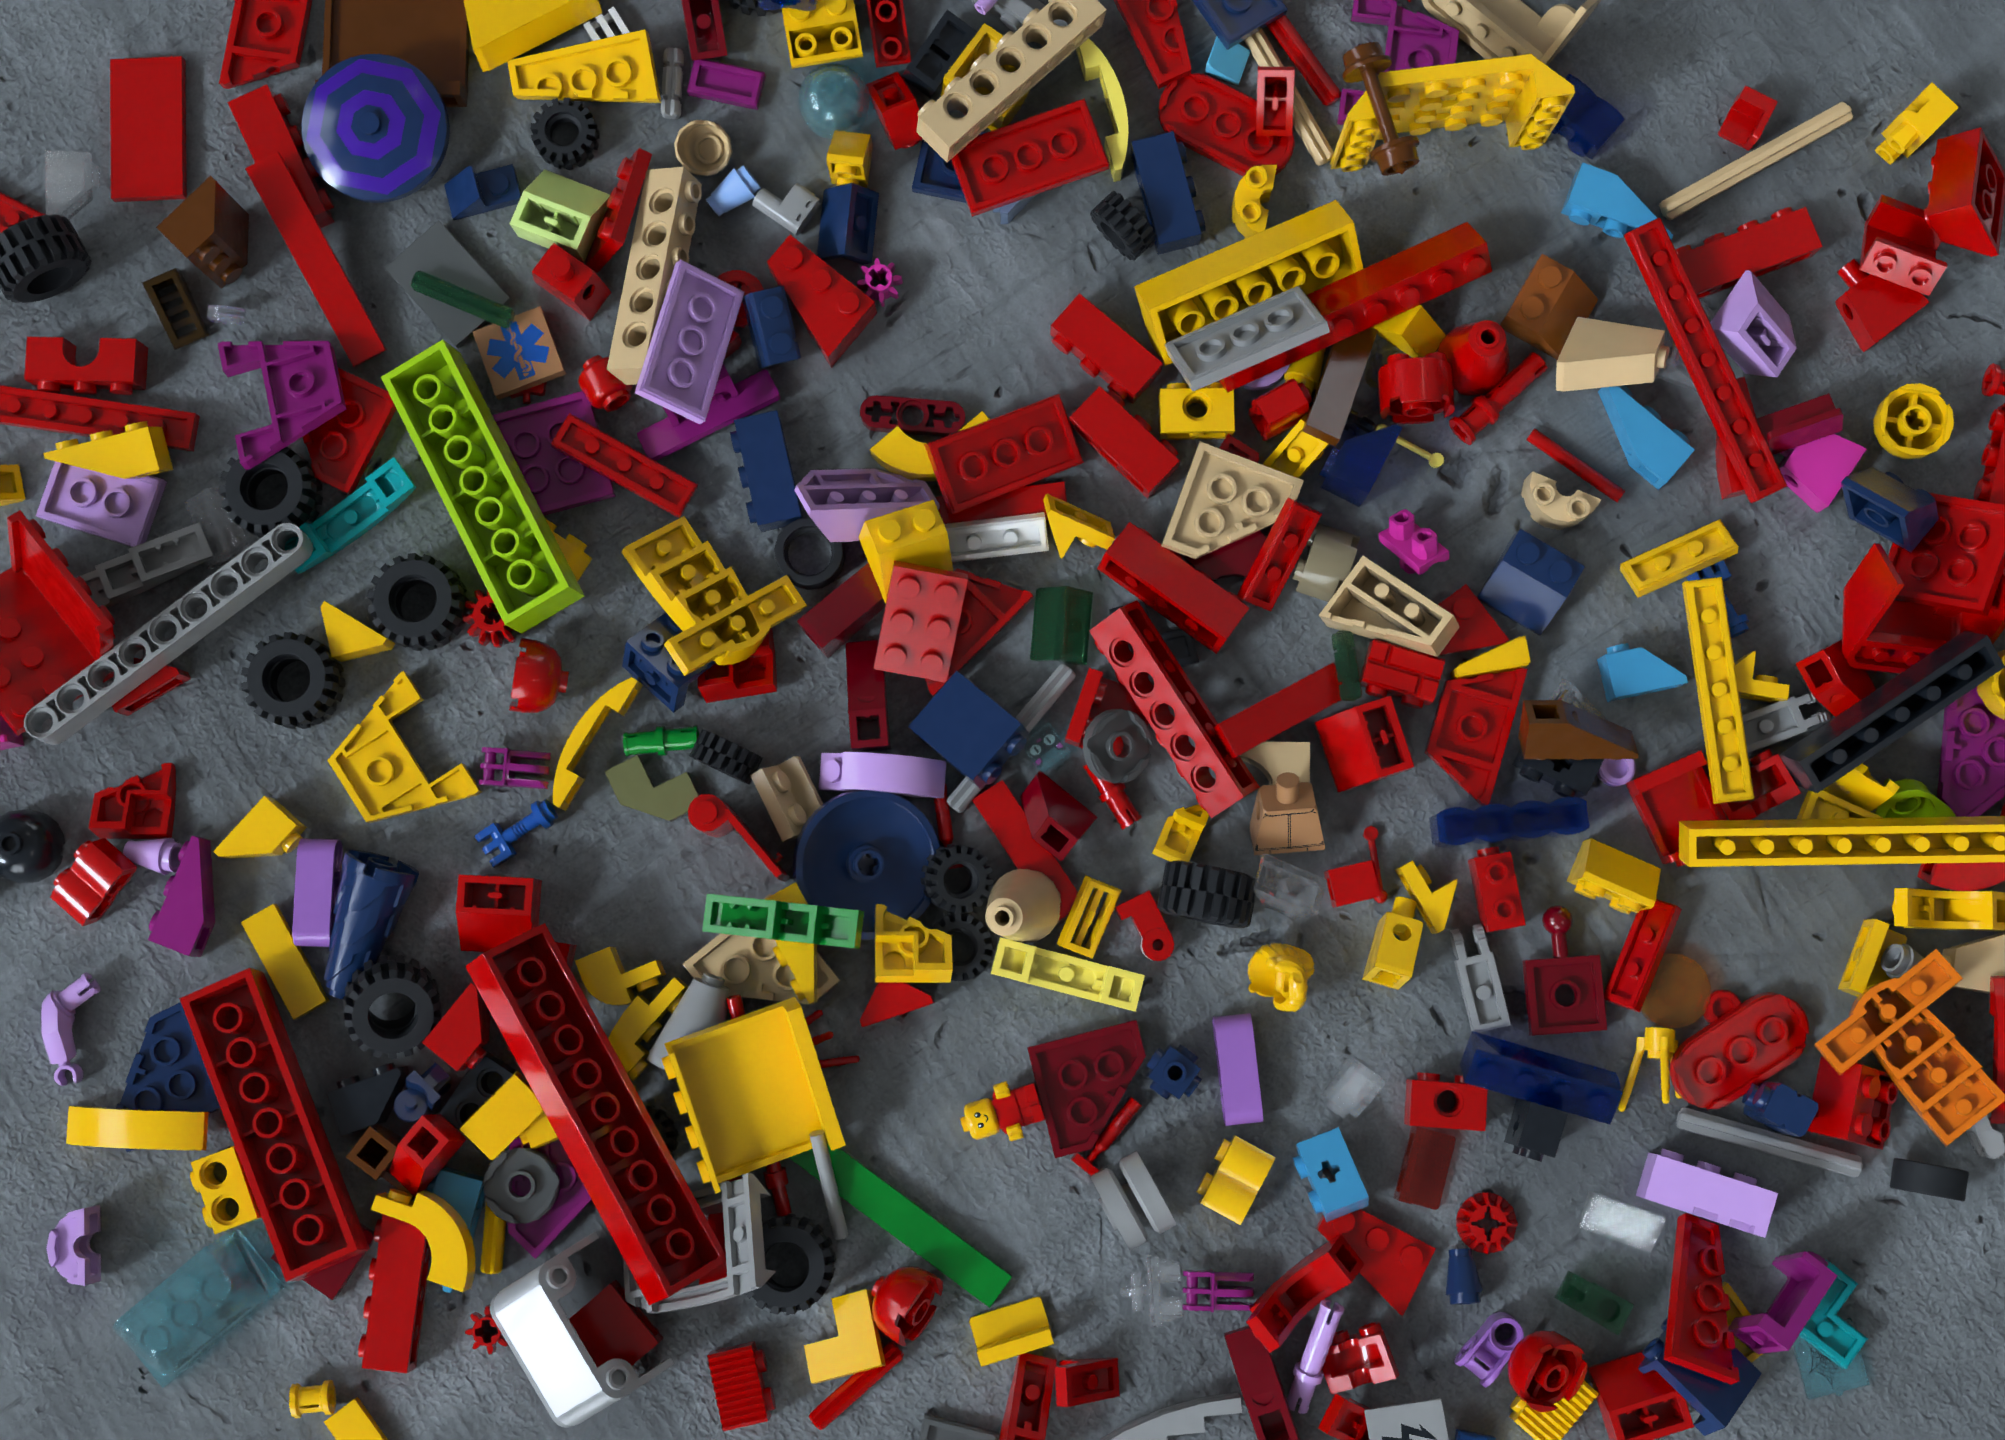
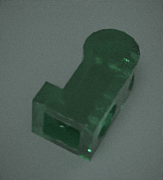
[1554,1271,1634,1336]

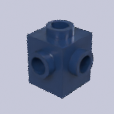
[1146,1044,1202,1100]

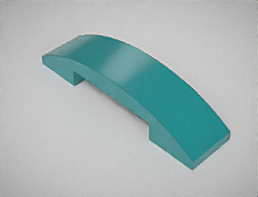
[285,457,416,574]

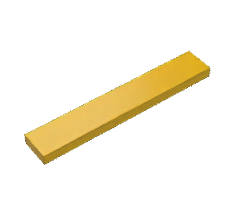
[1682,577,1754,804]

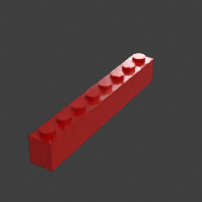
[1219,222,1492,393]

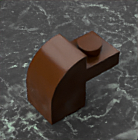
[346,1124,416,1200]

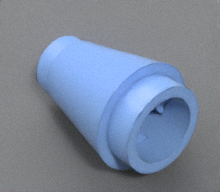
[706,165,761,217]

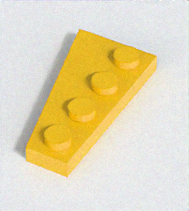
[507,29,661,103]

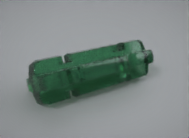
[1331,630,1362,702]

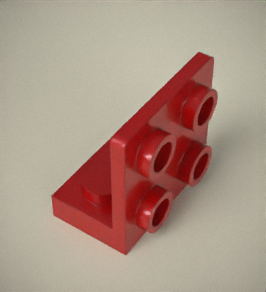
[1064,668,1149,756]

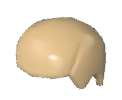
[674,120,733,176]

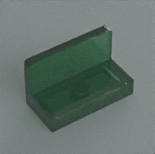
[1030,586,1093,665]

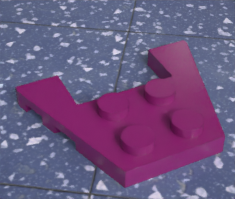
[1337,0,1460,125]
[218,341,346,470]

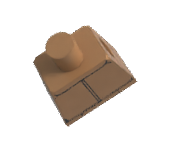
[1249,772,1325,855]

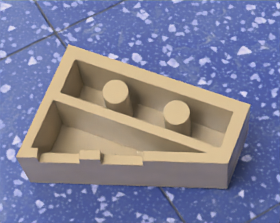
[1319,556,1460,657]

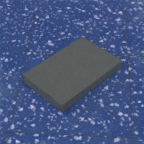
[385,220,512,349]

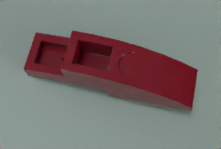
[1224,1326,1301,1440]

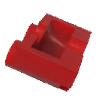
[1720,749,1801,820]
[1322,1321,1400,1394]

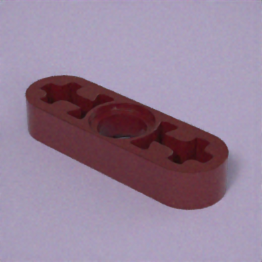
[860,395,966,437]

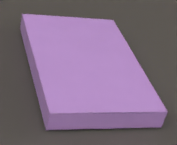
[36,461,167,547]

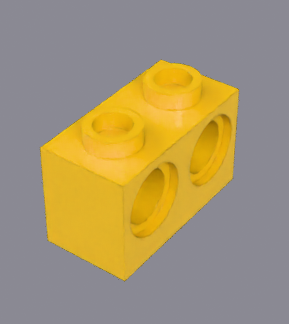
[190,1146,262,1234]

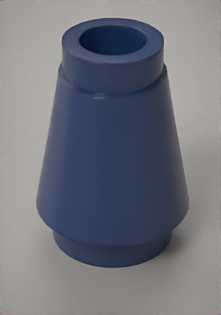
[1445,1248,1484,1305]

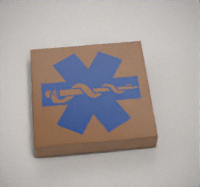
[473,306,566,400]

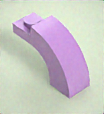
[819,752,946,798]

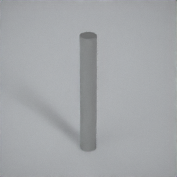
[809,1130,849,1240]

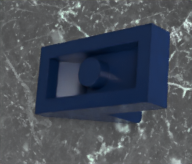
[444,164,522,221]

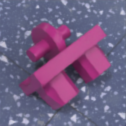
[1379,509,1449,575]

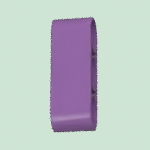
[292,838,343,947]
[1212,1013,1263,1126]

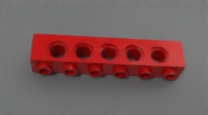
[1089,600,1260,819]

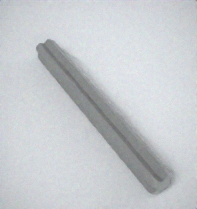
[947,663,1076,813]
[1676,1107,1863,1178]

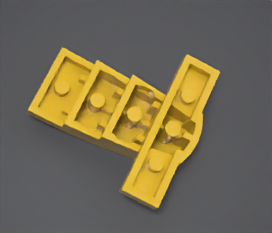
[621,516,807,676]

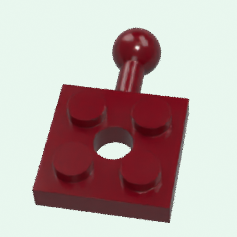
[1522,905,1607,1036]

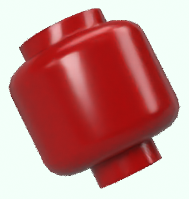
[578,355,633,412]

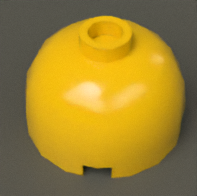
[1873,383,1954,459]

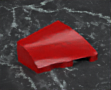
[697,628,777,703]
[88,763,176,839]

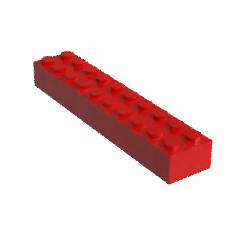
[465,923,726,1305]

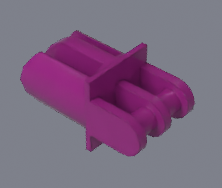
[479,747,551,789]
[1182,1270,1254,1312]

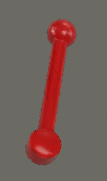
[1363,826,1388,903]

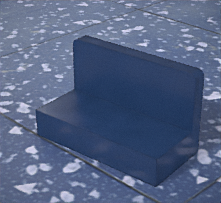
[817,183,879,265]

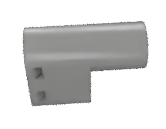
[752,183,821,236]

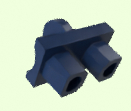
[394,1062,451,1123]

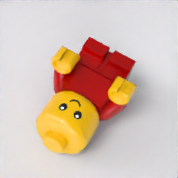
[960,1081,1045,1142]

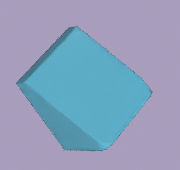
[1205,36,1250,85]

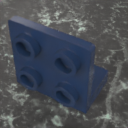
[622,612,716,713]

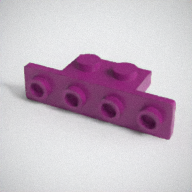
[637,364,781,461]

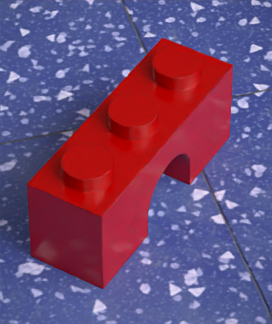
[24,336,148,395]

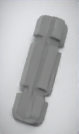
[661,47,684,119]

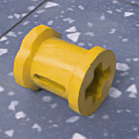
[289,1380,336,1418]

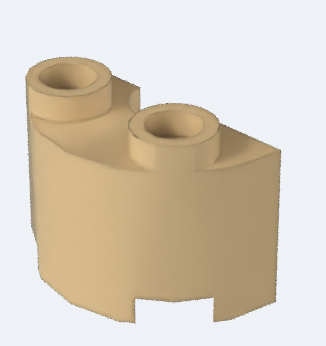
[1521,471,1602,530]

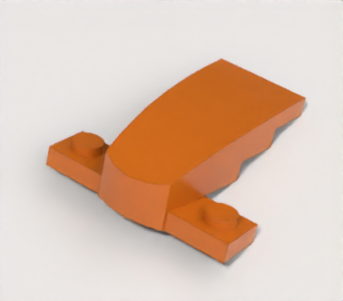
[1814,949,2005,1147]

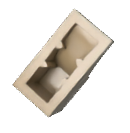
[1240,741,1310,785]

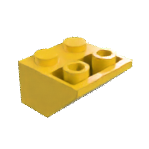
[780,0,863,69]
[1567,838,1661,914]

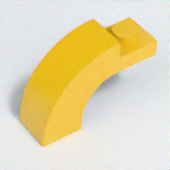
[870,411,989,481]
[1892,888,2005,931]
[371,1189,476,1292]

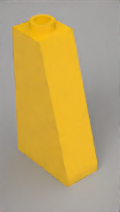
[464,0,603,72]

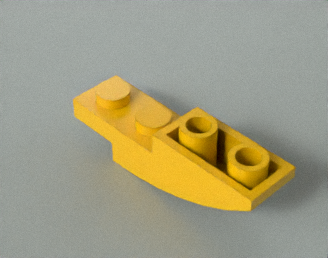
[608,977,689,1081]

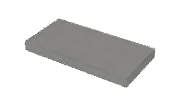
[1165,286,1330,391]

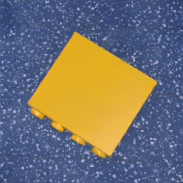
[661,997,846,1194]

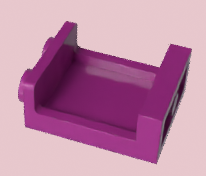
[1728,1251,1837,1354]

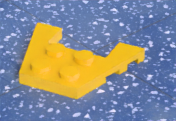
[327,671,482,823]

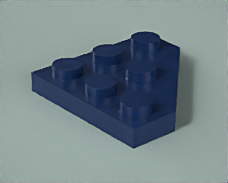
[115,1002,221,1152]

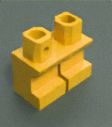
[1875,82,1959,165]

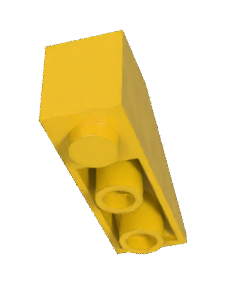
[43,421,173,479]
[765,882,817,1004]

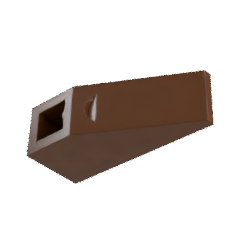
[1518,700,1639,760]

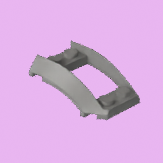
[623,1173,776,1314]

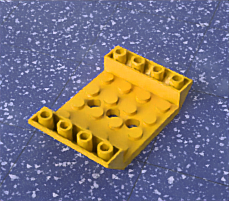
[1330,54,1575,172]

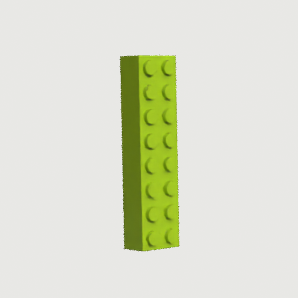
[381,339,585,634]

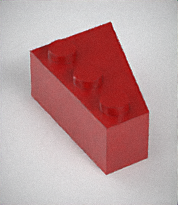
[767,234,877,368]

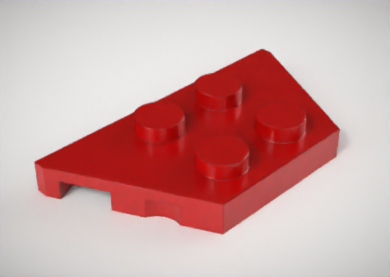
[219,0,313,89]
[925,568,1033,697]
[1424,668,1528,807]

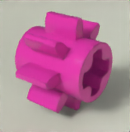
[857,258,903,307]

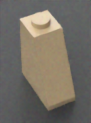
[1556,317,1670,392]
[1942,932,2005,994]

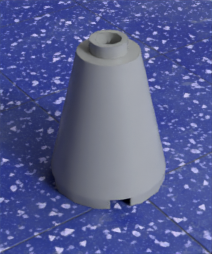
[647,973,730,1070]

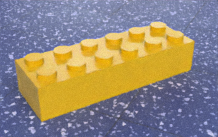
[1134,200,1363,366]

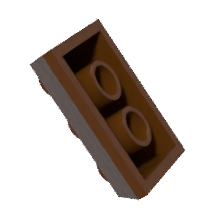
[156,175,249,289]

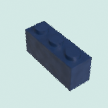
[1130,131,1206,255]
[730,410,803,532]

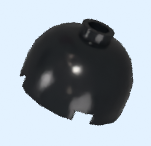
[0,809,65,883]

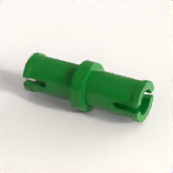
[623,725,700,756]

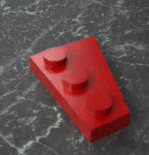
[585,148,652,273]
[1316,1209,1436,1317]

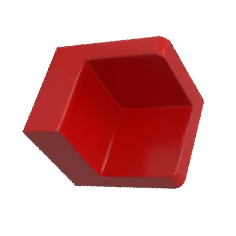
[1718,85,1778,151]
[1324,860,1380,908]

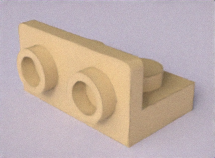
[750,756,823,842]

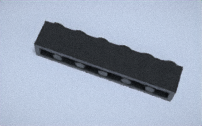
[1780,631,2005,793]

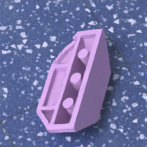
[795,469,940,542]

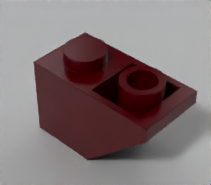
[1020,771,1098,862]

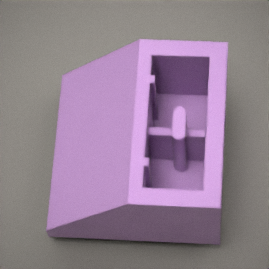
[1710,270,1797,378]

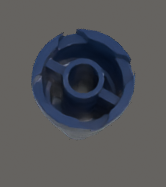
[323,850,419,999]

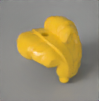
[1248,943,1315,1012]

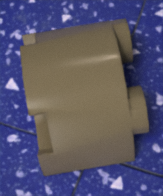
[1292,523,1360,602]

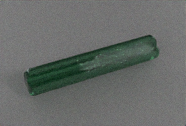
[411,270,515,328]

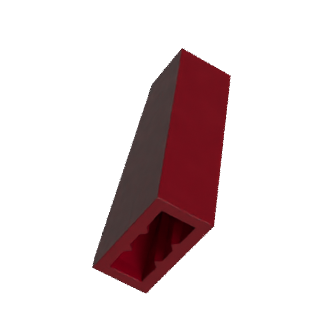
[797,563,886,658]

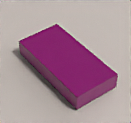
[687,59,766,110]

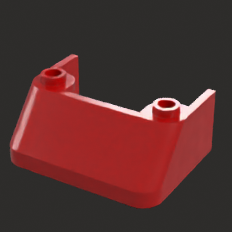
[1842,543,2005,674]

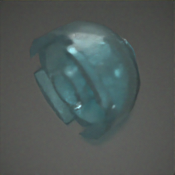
[798,63,871,139]

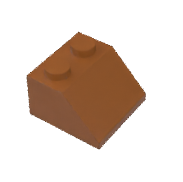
[1500,254,1598,360]

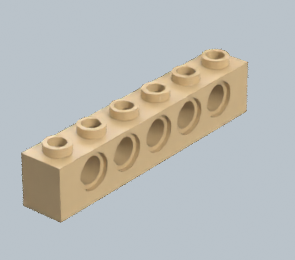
[916,0,1107,162]
[607,167,702,385]

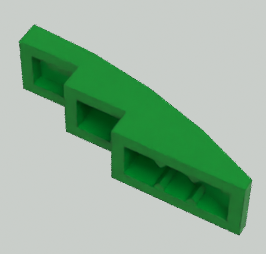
[702,894,864,949]

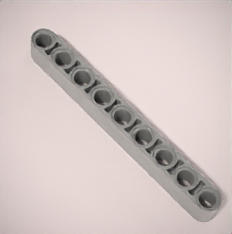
[24,523,313,745]

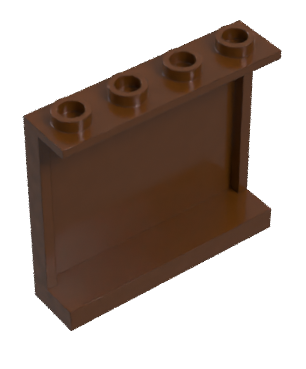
[315,0,470,107]

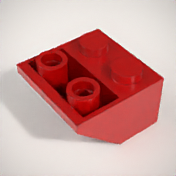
[1315,695,1414,793]
[456,874,542,952]
[1807,1056,1898,1150]
[1587,1350,1694,1440]

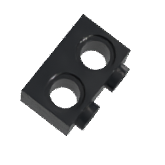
[902,10,977,99]
[439,1052,525,1133]

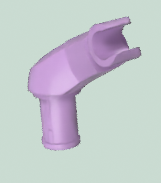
[41,972,101,1086]

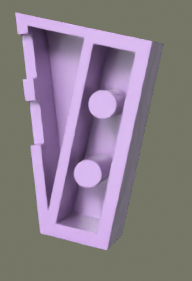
[1636,1148,1778,1238]

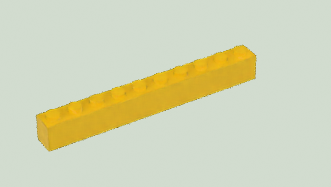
[1679,816,2005,867]

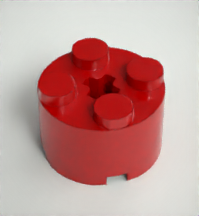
[1378,352,1455,424]

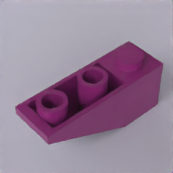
[148,835,215,957]

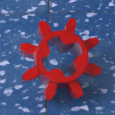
[465,1304,508,1354]

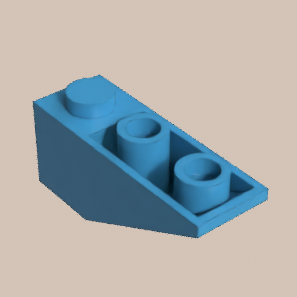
[1561,162,1673,240]
[1598,385,1695,490]

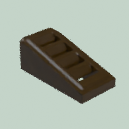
[142,268,209,350]

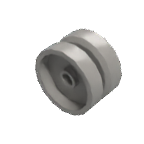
[1090,1151,1177,1251]

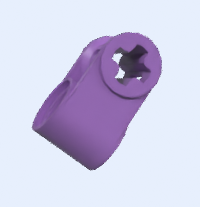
[1454,1312,1524,1388]

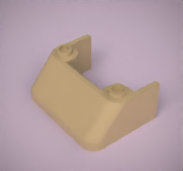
[1422,0,1601,66]

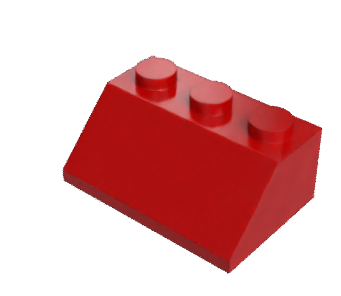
[1924,127,2005,257]

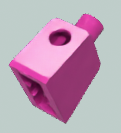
[1778,434,1867,513]

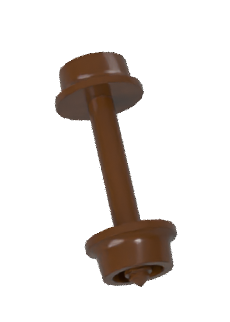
[1342,42,1420,176]

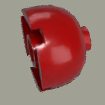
[509,638,569,713]
[871,1266,943,1346]
[1507,1331,1587,1412]

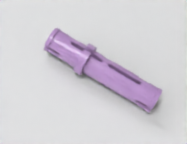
[1286,1299,1345,1414]

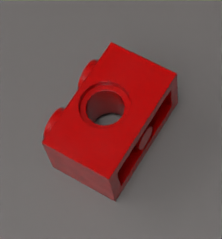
[1404,1072,1488,1131]

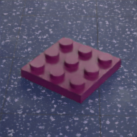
[492,391,616,516]

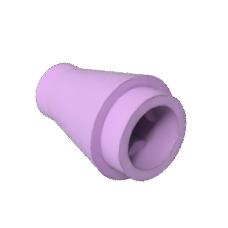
[123,838,182,875]

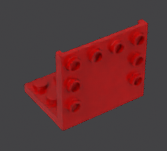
[0,510,115,736]

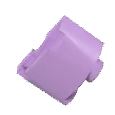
[46,1205,101,1286]

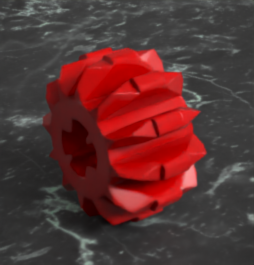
[463,590,516,648]

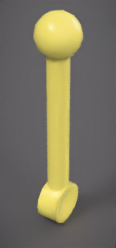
[1375,424,1444,468]

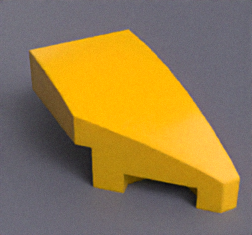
[1152,804,1209,862]

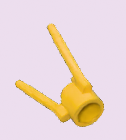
[1618,1027,1681,1112]

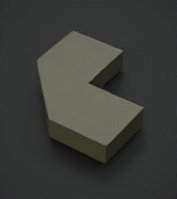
[604,755,699,822]

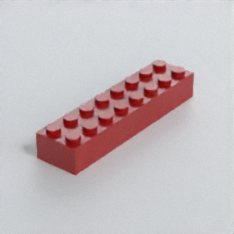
[179,968,370,1282]

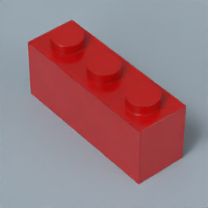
[1050,293,1163,404]
[1069,386,1180,499]

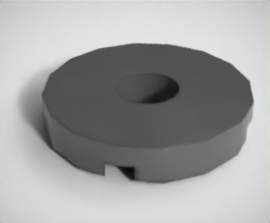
[1083,709,1152,783]
[483,1147,560,1224]

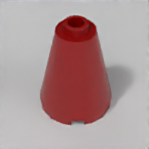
[1437,320,1510,396]

